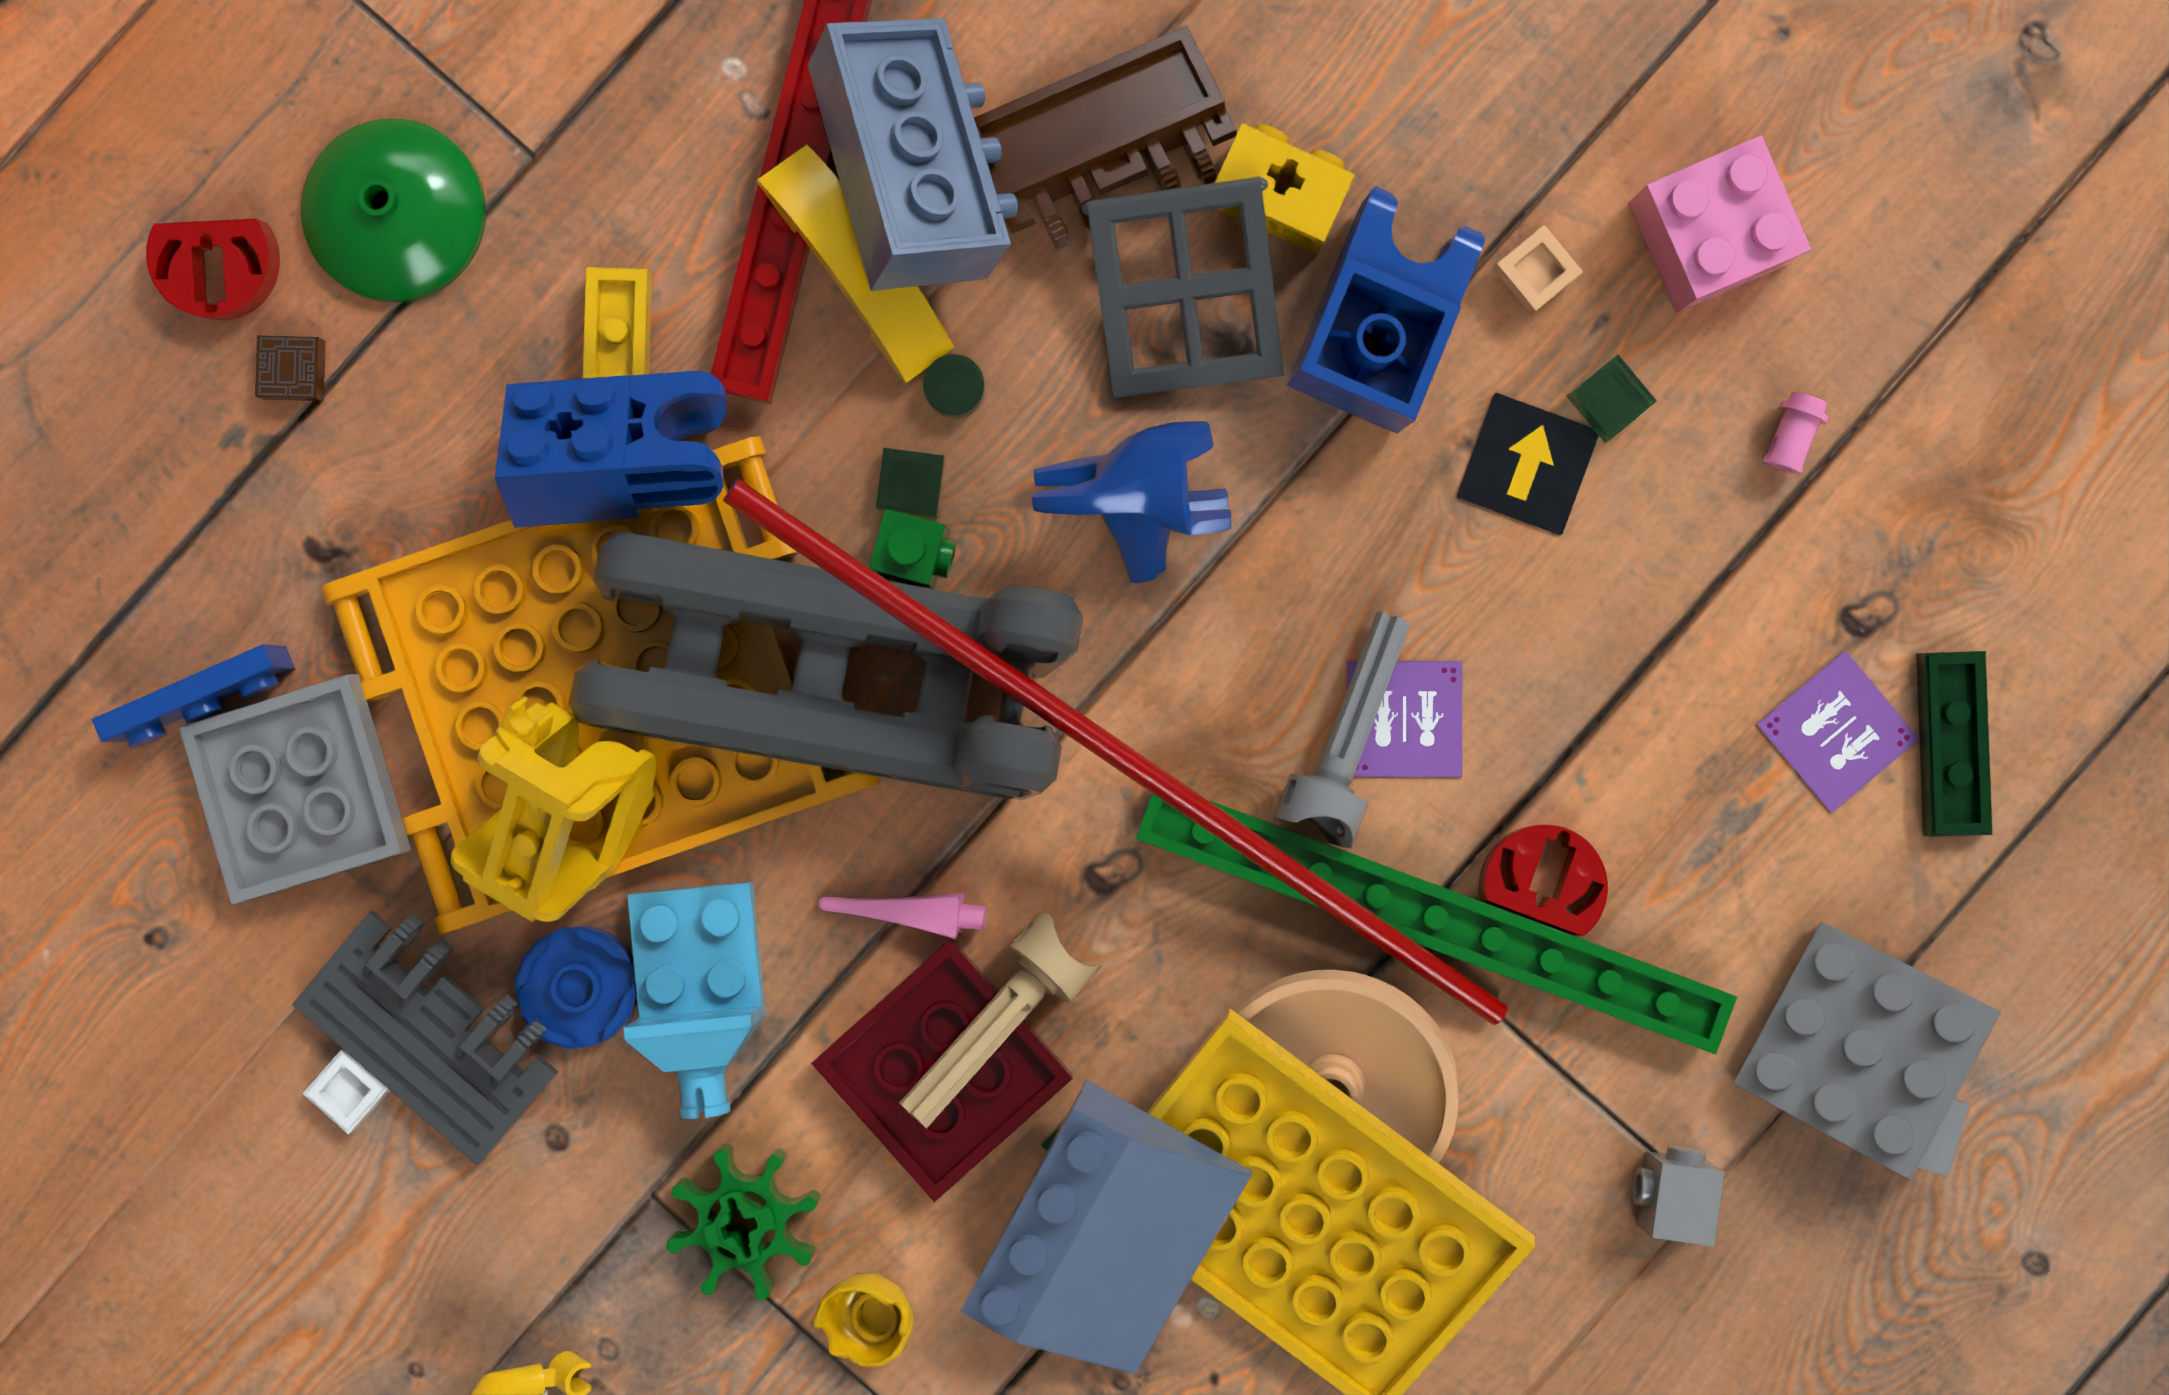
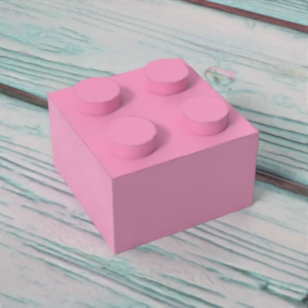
[1628,135,1812,313]

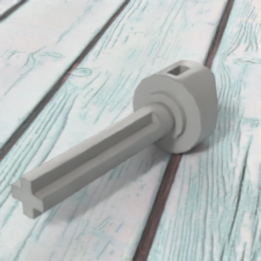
[1274,612,1410,849]

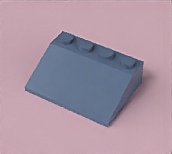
[961,1079,1252,1374]

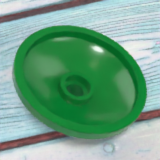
[301,118,486,302]

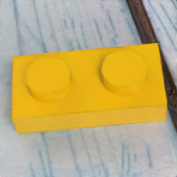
[583,267,652,378]

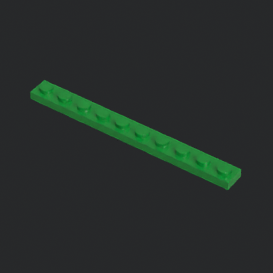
[1135,793,1737,1055]

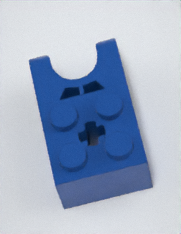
[1286,186,1485,434]
[495,371,727,528]

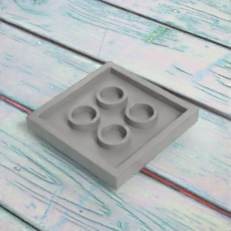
[179,674,411,905]
[1734,921,2001,1180]

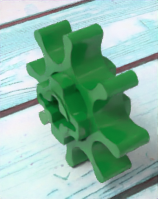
[666,1144,820,1300]

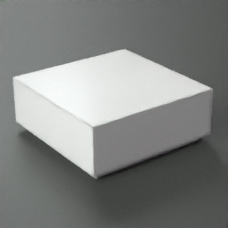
[303,1049,390,1134]

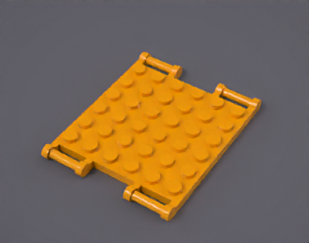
[320,436,880,936]

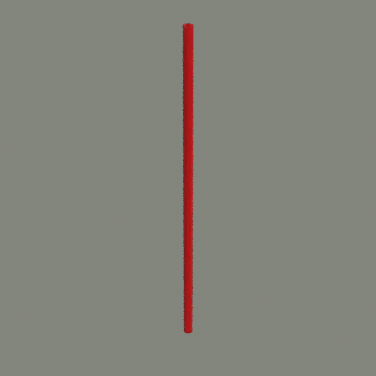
[723,478,1507,1025]

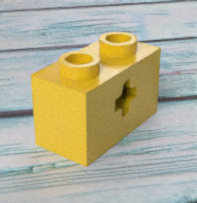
[1215,123,1355,255]

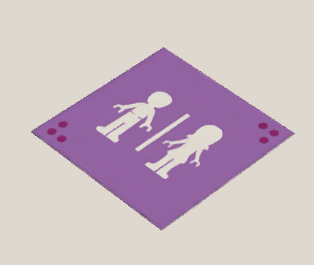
[1757,651,1920,813]
[1347,661,1462,777]

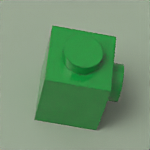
[869,508,957,589]

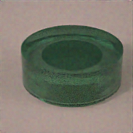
[923,354,985,418]

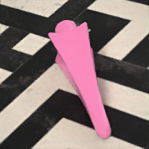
[818,893,987,939]

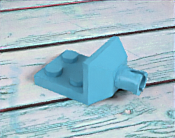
[624,881,766,1119]

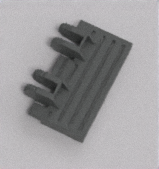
[292,911,559,1166]

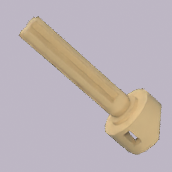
[899,911,1102,1128]

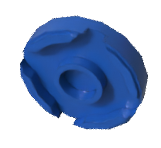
[514,925,637,1049]

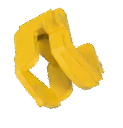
[450,696,656,922]

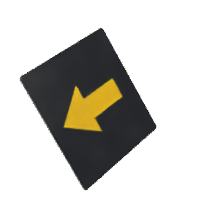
[1457,393,1600,535]

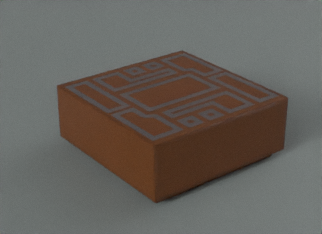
[255,335,326,401]

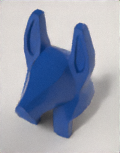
[1032,421,1232,584]

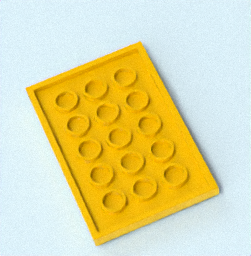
[1146,1009,1535,1395]

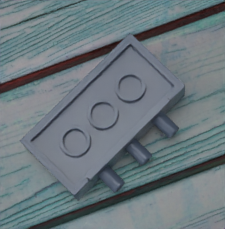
[807,18,1018,291]

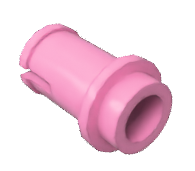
[1763,392,1829,474]

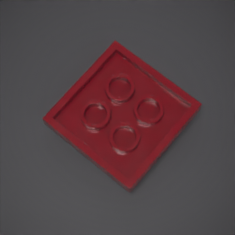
[811,938,1073,1203]

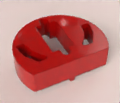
[146,218,280,320]
[1479,824,1608,936]

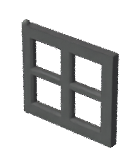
[1082,176,1284,398]

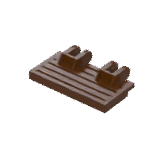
[974,25,1237,250]

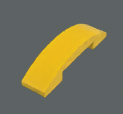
[757,145,955,384]

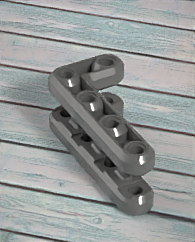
[569,533,1083,800]

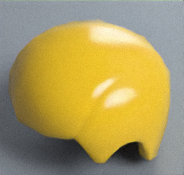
[813,1273,914,1367]

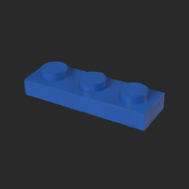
[91,644,296,748]

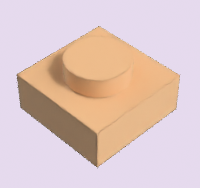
[1492,225,1583,315]

